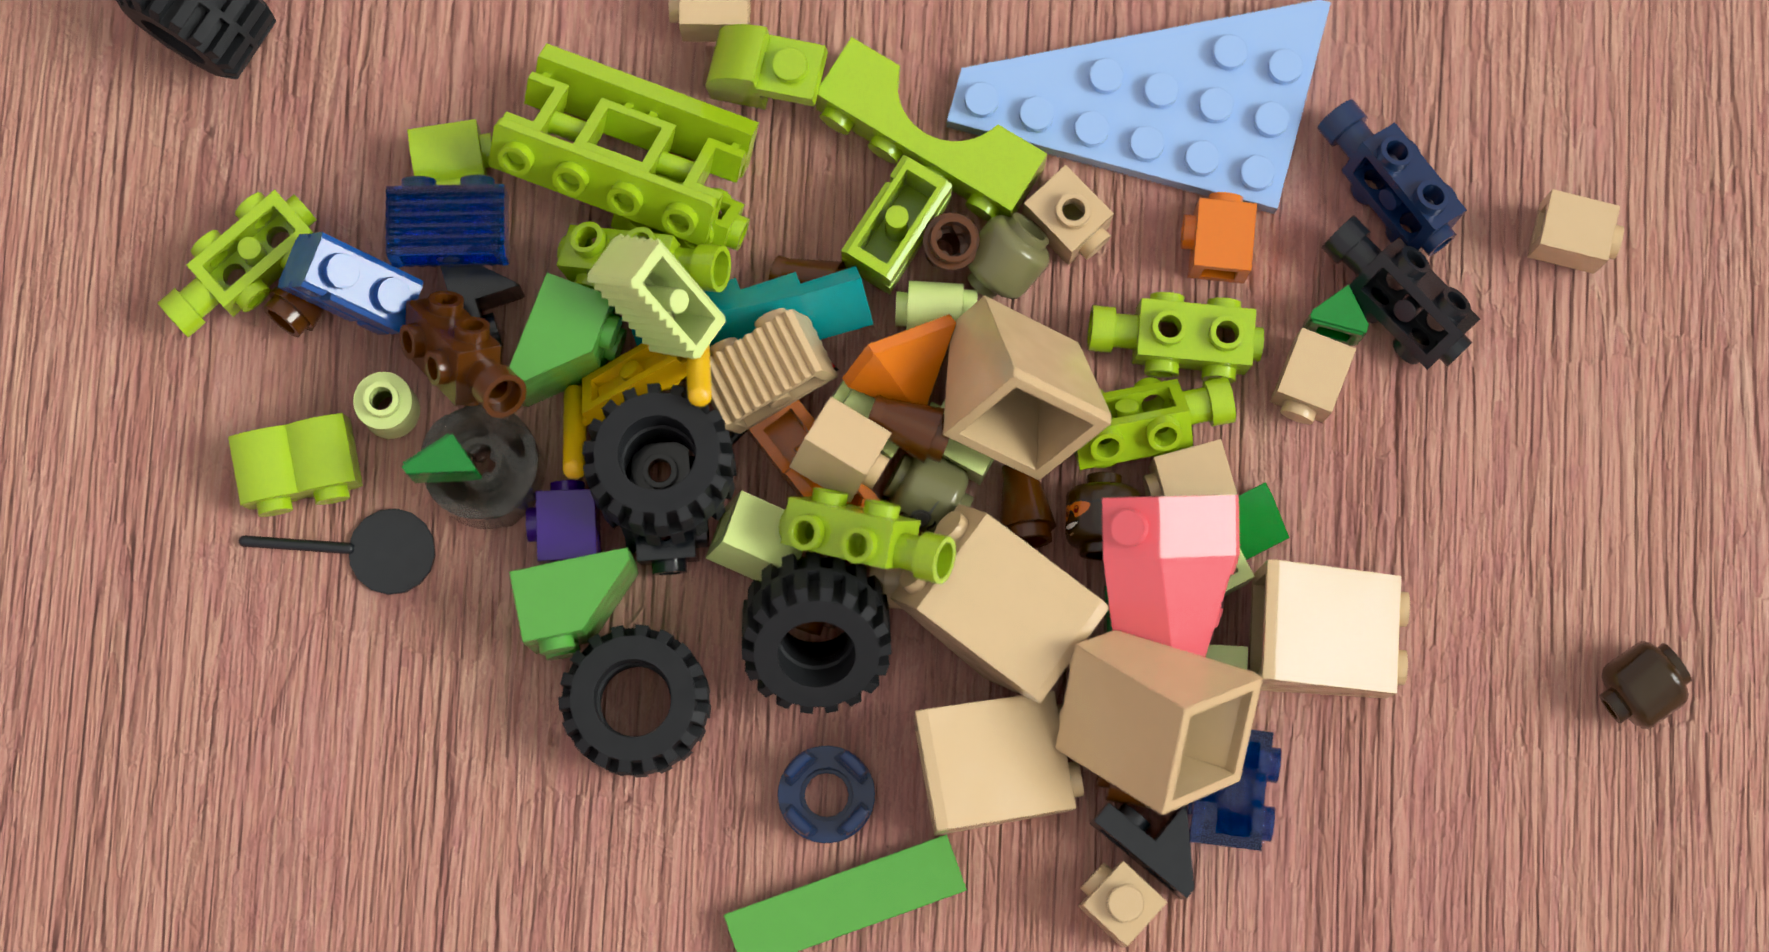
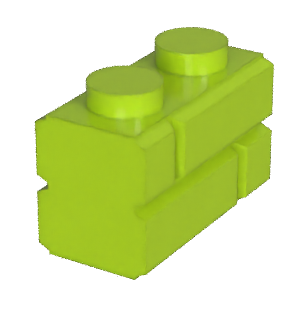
[841,155,952,294]

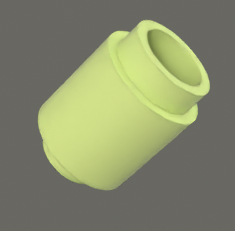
[895,280,978,330]
[353,372,420,439]

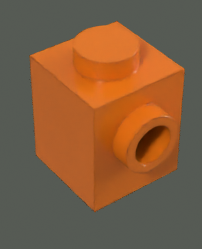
[1180,192,1257,284]

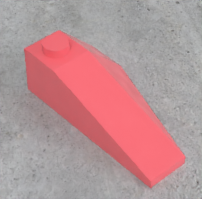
[1102,495,1240,657]

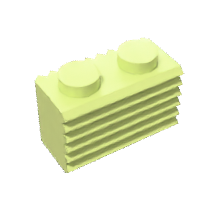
[588,234,726,359]

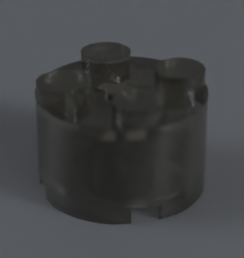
[421,405,546,529]

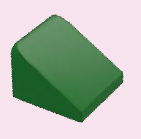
[401,433,483,483]
[1239,482,1290,560]

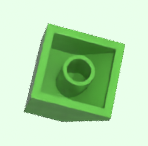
[509,273,627,407]
[509,547,639,661]

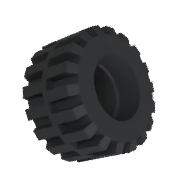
[116,0,276,79]
[582,383,737,546]
[741,550,892,714]
[558,624,711,778]

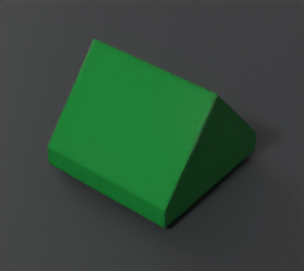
[1302,284,1369,346]

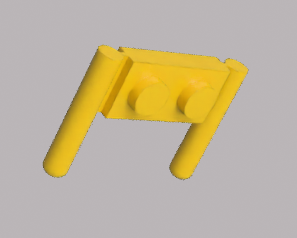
[563,343,712,479]

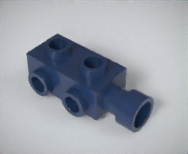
[1317,99,1467,256]

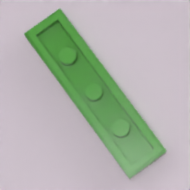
[724,834,967,952]

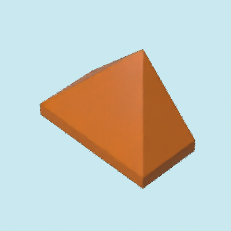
[842,314,956,405]

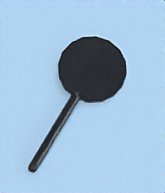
[238,508,436,595]

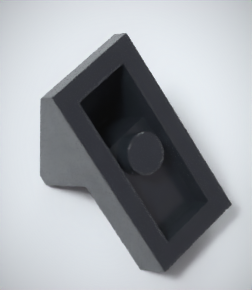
[436,249,525,346]
[1090,803,1194,899]

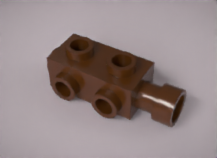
[400,291,527,418]

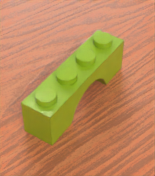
[816,37,1047,221]

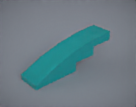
[631,266,874,347]

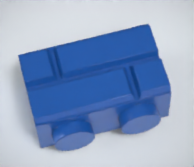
[278,232,423,335]

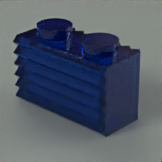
[385,175,509,268]

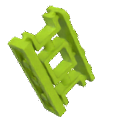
[488,43,759,245]

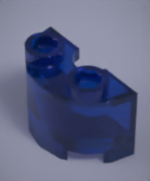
[1188,729,1281,851]

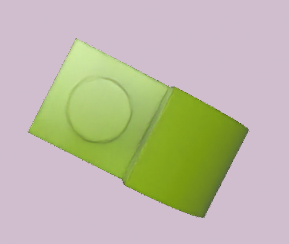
[705,24,828,110]

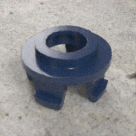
[778,746,875,843]

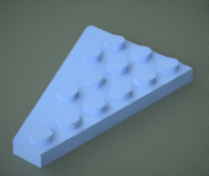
[946,0,1331,214]

